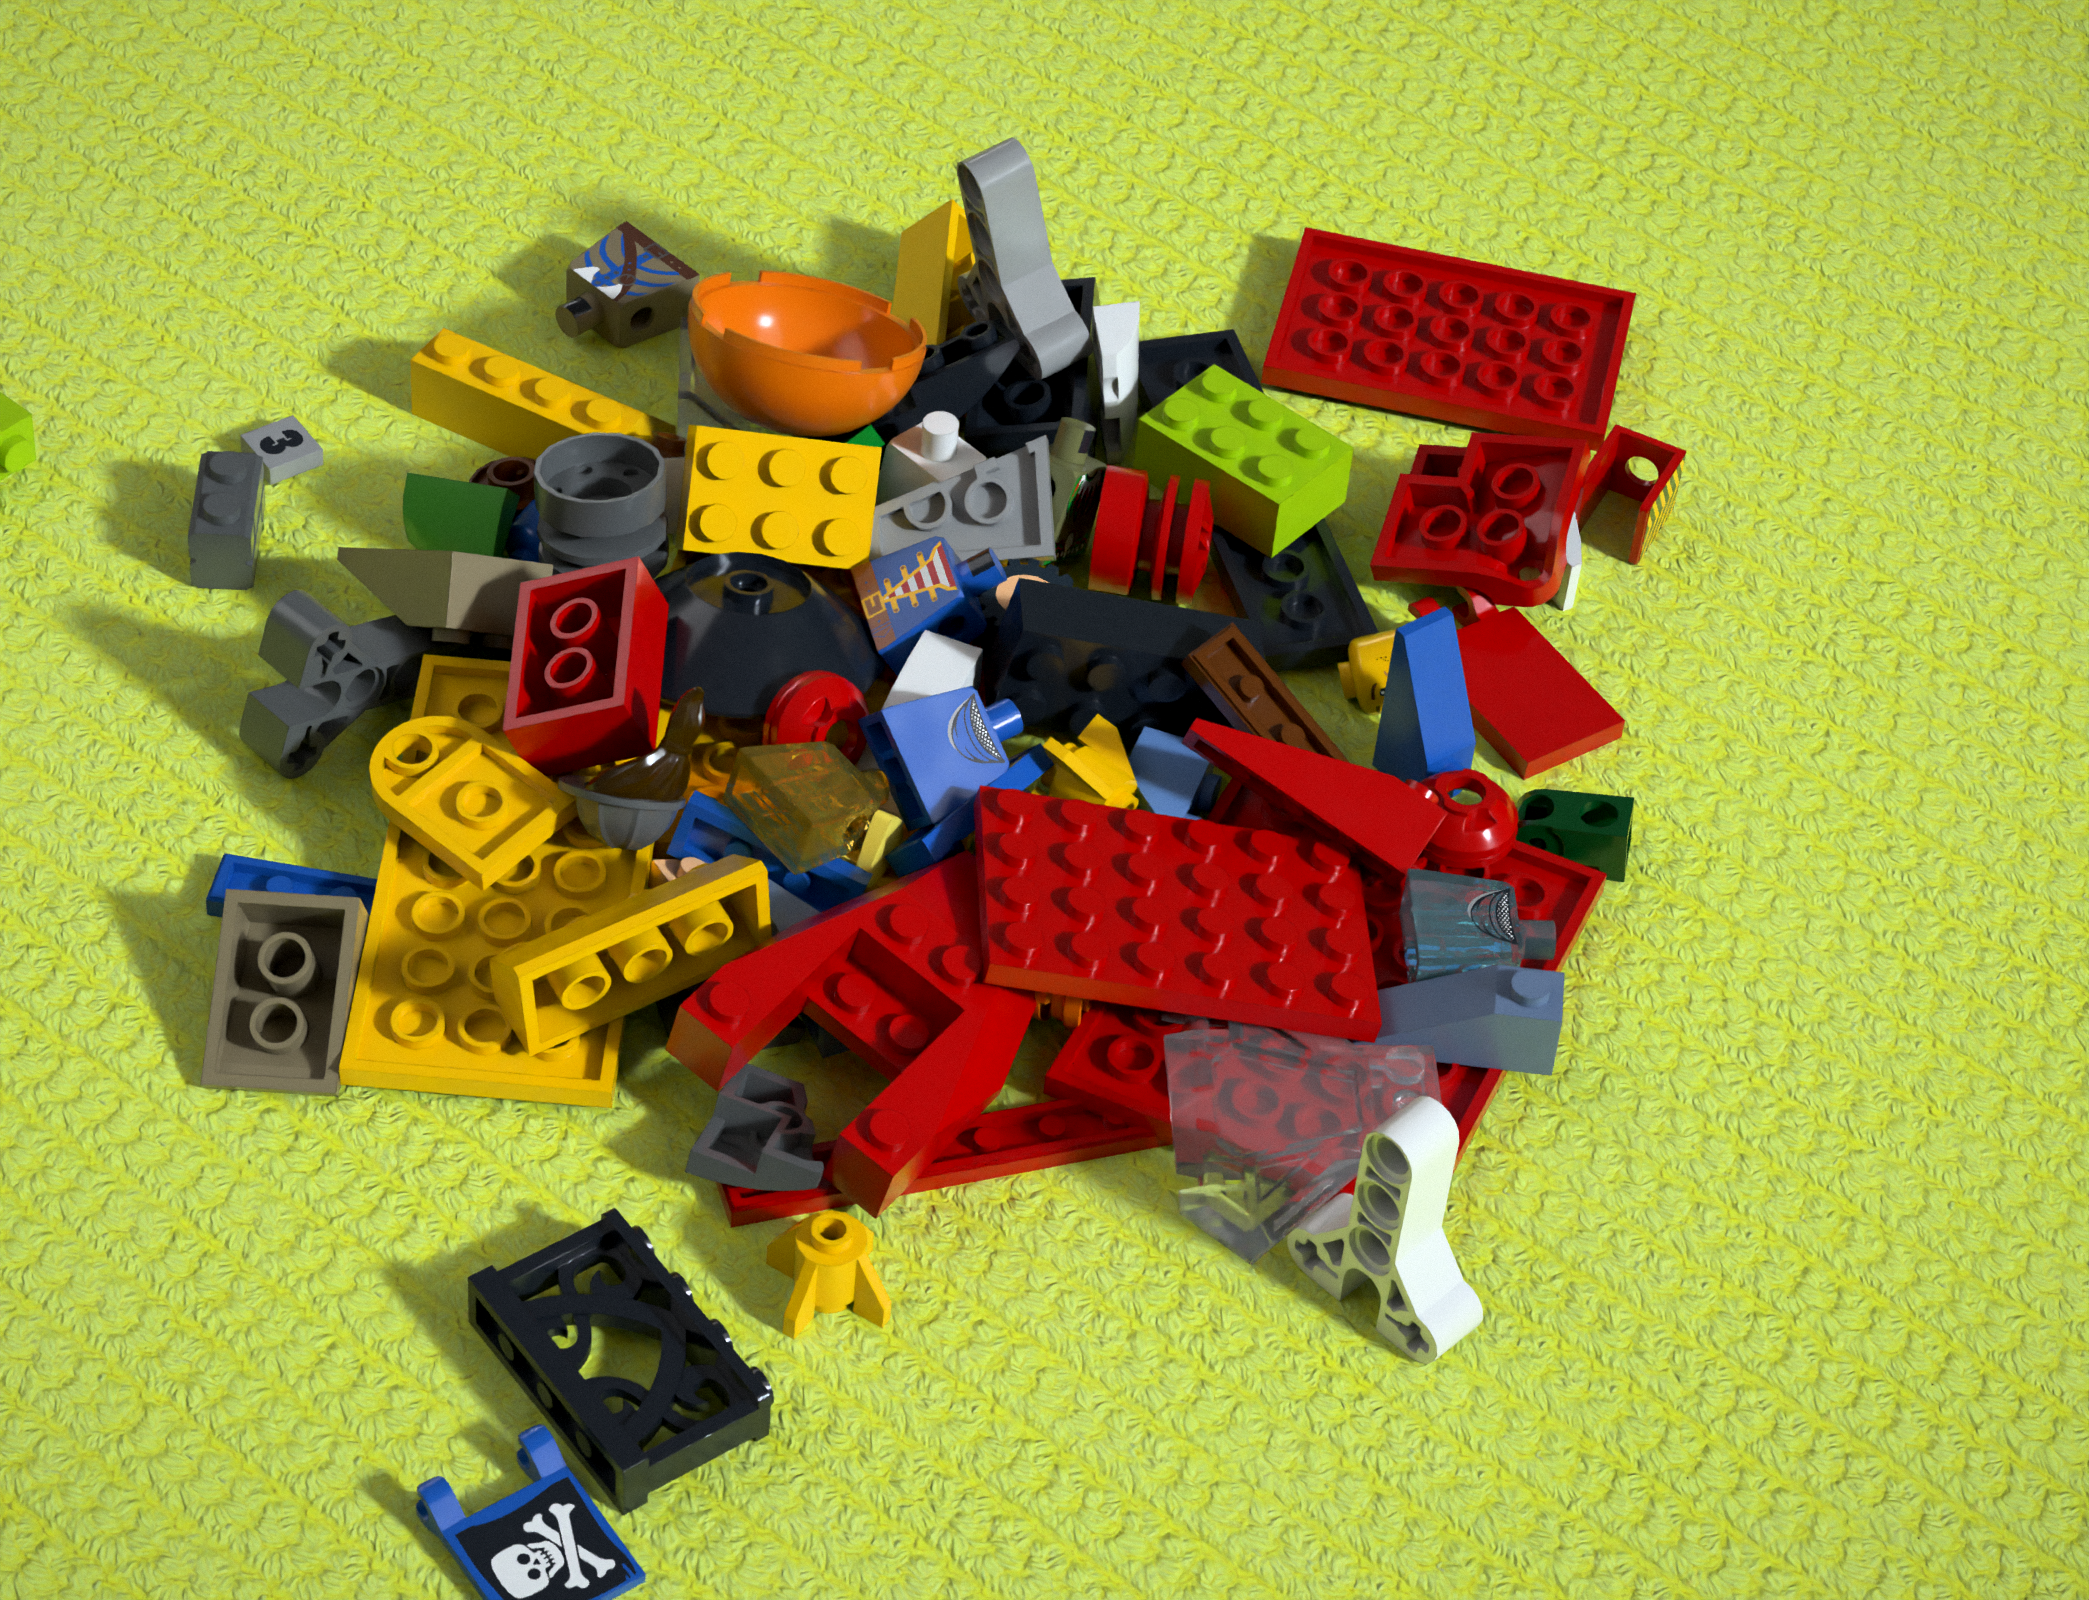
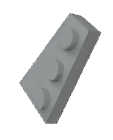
[869,435,1056,565]

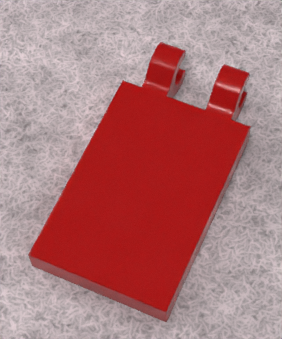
[1408,587,1625,780]

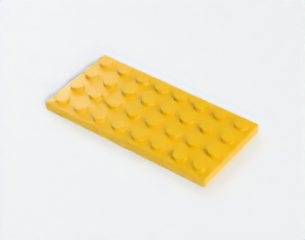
[339,654,675,1108]

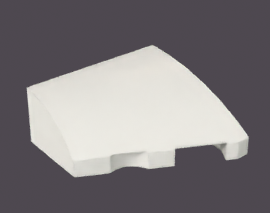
[1091,301,1140,465]

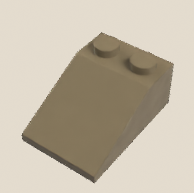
[337,547,553,650]
[200,889,370,1097]

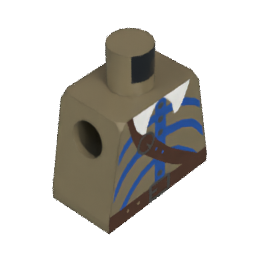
[555,221,700,348]

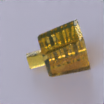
[722,741,890,875]

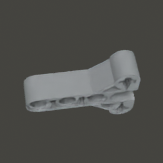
[956,137,1093,380]

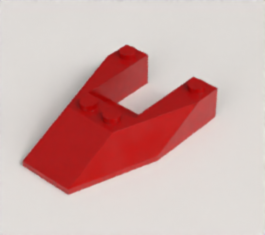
[665,850,1037,1219]

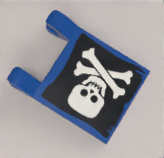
[416,1424,646,1600]

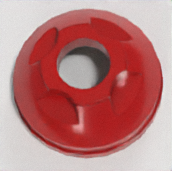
[763,670,869,788]
[1419,768,1518,869]

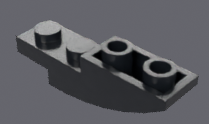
[793,318,1020,471]

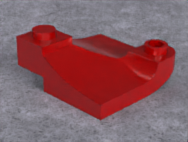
[1370,432,1591,607]

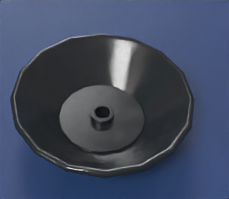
[653,552,885,720]

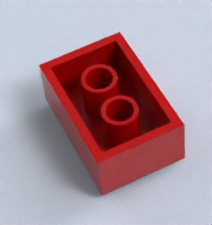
[502,556,669,776]

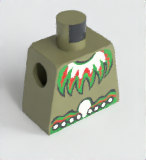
[1039,417,1107,566]

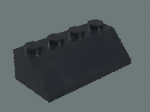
[964,277,1101,459]

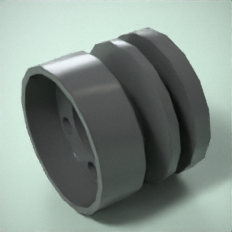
[533,432,669,579]

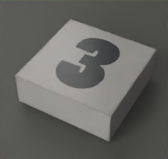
[240,415,323,485]

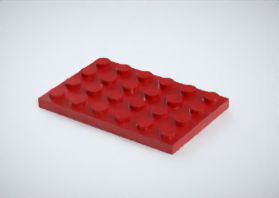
[1261,227,1636,451]
[973,785,1382,1043]

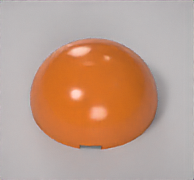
[687,270,927,437]

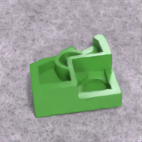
[403,473,520,559]

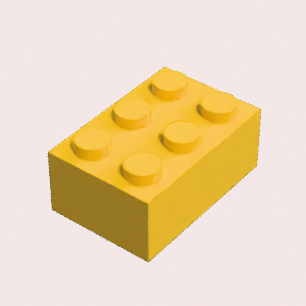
[675,425,882,569]

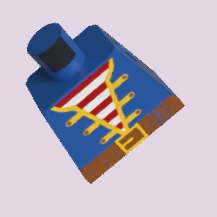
[851,536,1007,677]

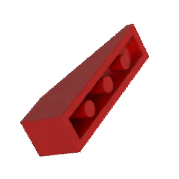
[1182,718,1448,888]

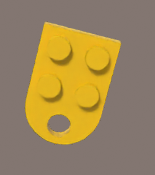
[369,716,577,891]

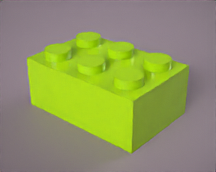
[1133,364,1354,558]

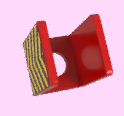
[1574,424,1687,565]

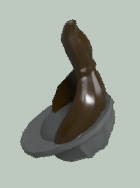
[558,686,705,851]

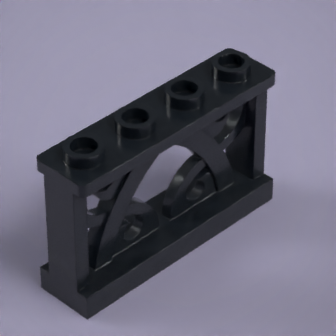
[468,1208,774,1515]

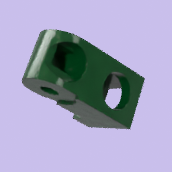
[1516,789,1634,882]

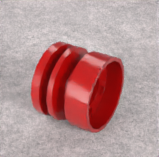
[1088,465,1214,606]

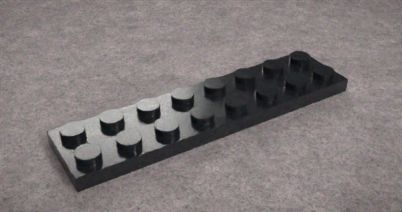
[1138,329,1379,672]

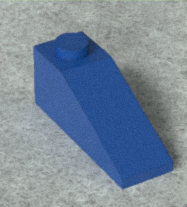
[1372,606,1476,798]

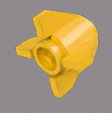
[1031,714,1139,810]
[766,1210,891,1340]

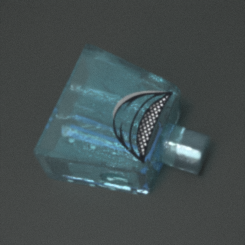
[1399,868,1556,984]

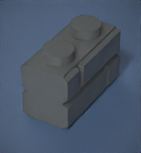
[188,451,265,590]

